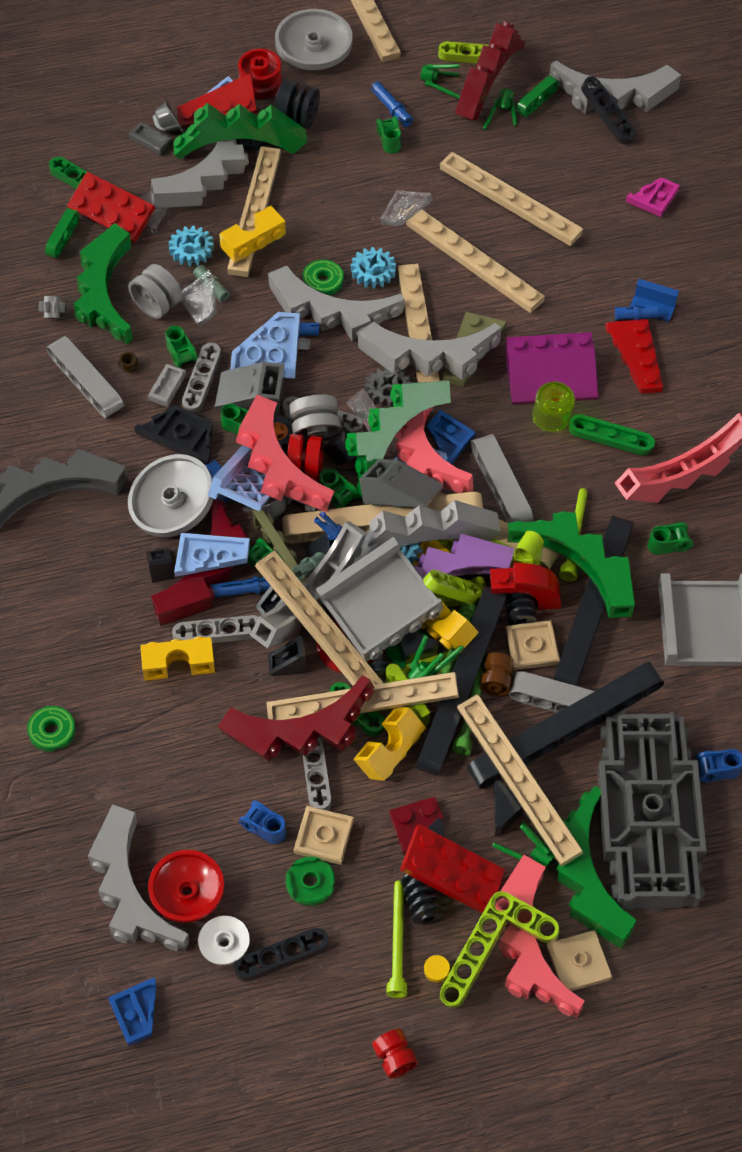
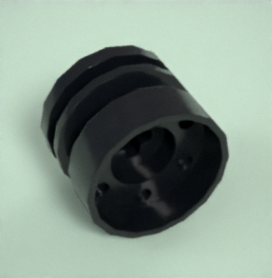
[274,79,320,129]

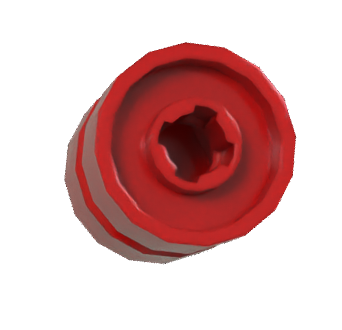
[372,1028,418,1079]

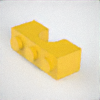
[219,206,286,263]
[420,597,479,653]
[140,636,215,681]
[354,707,426,781]

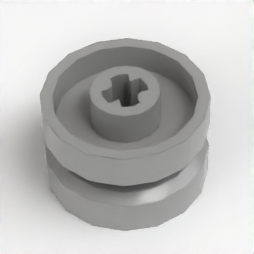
[128,264,182,319]
[289,395,341,441]

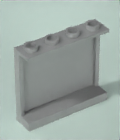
[316,537,443,662]
[658,574,742,666]

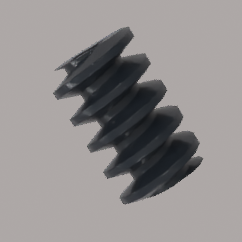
[506,592,536,625]
[401,874,444,925]

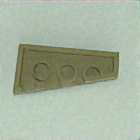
[442,312,507,387]
[253,509,309,584]

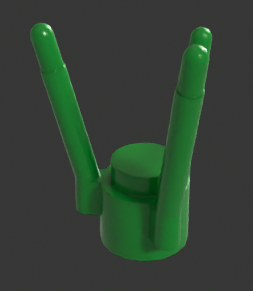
[421,64,460,99]
[483,88,517,130]
[408,635,464,679]
[492,821,555,869]

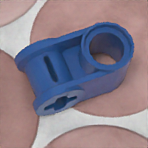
[695,749,742,782]
[239,800,286,844]

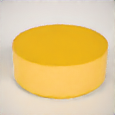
[424,955,450,983]

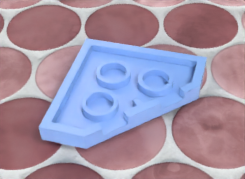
[231,312,300,379]

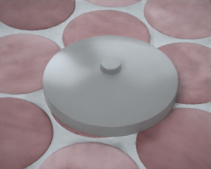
[275,9,352,70]
[128,454,213,537]

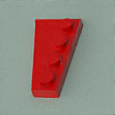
[176,73,258,129]
[605,319,663,394]

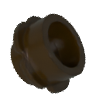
[118,352,139,372]

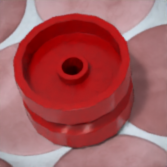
[238,48,282,100]
[287,434,324,483]

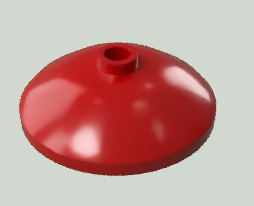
[148,850,224,923]

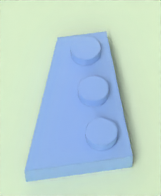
[174,533,250,577]

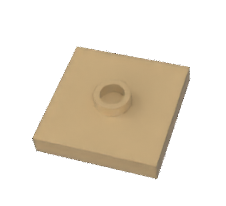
[505,620,560,671]
[293,806,354,865]
[546,930,612,991]

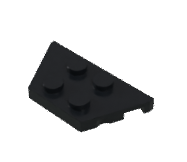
[134,405,213,465]

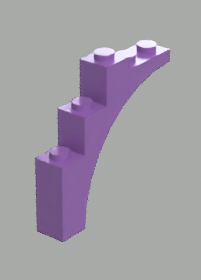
[412,534,515,579]

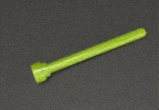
[559,488,588,581]
[387,880,407,998]

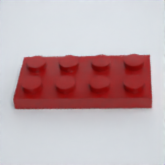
[67,172,156,243]
[400,824,505,914]

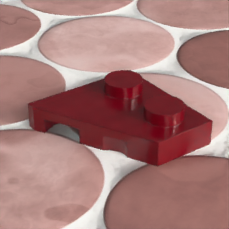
[389,797,443,856]

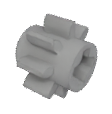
[39,296,65,318]

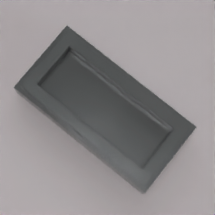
[129,122,173,156]

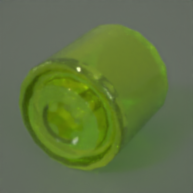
[532,381,575,432]

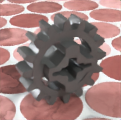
[365,368,411,408]

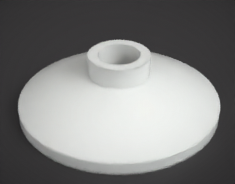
[198,916,250,965]

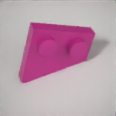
[626,177,680,217]

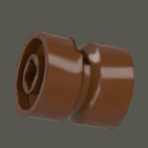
[479,652,514,696]

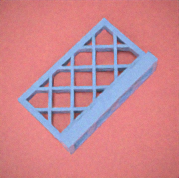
[207,445,271,511]

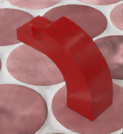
[490,563,561,610]

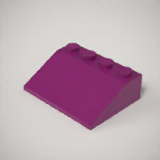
[505,332,598,405]

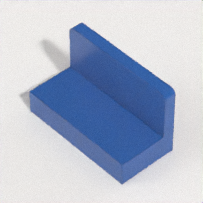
[630,279,679,322]

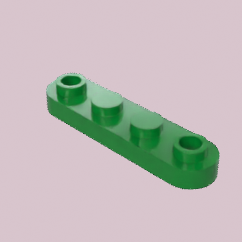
[569,414,655,456]

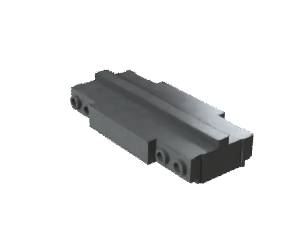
[597,712,706,911]

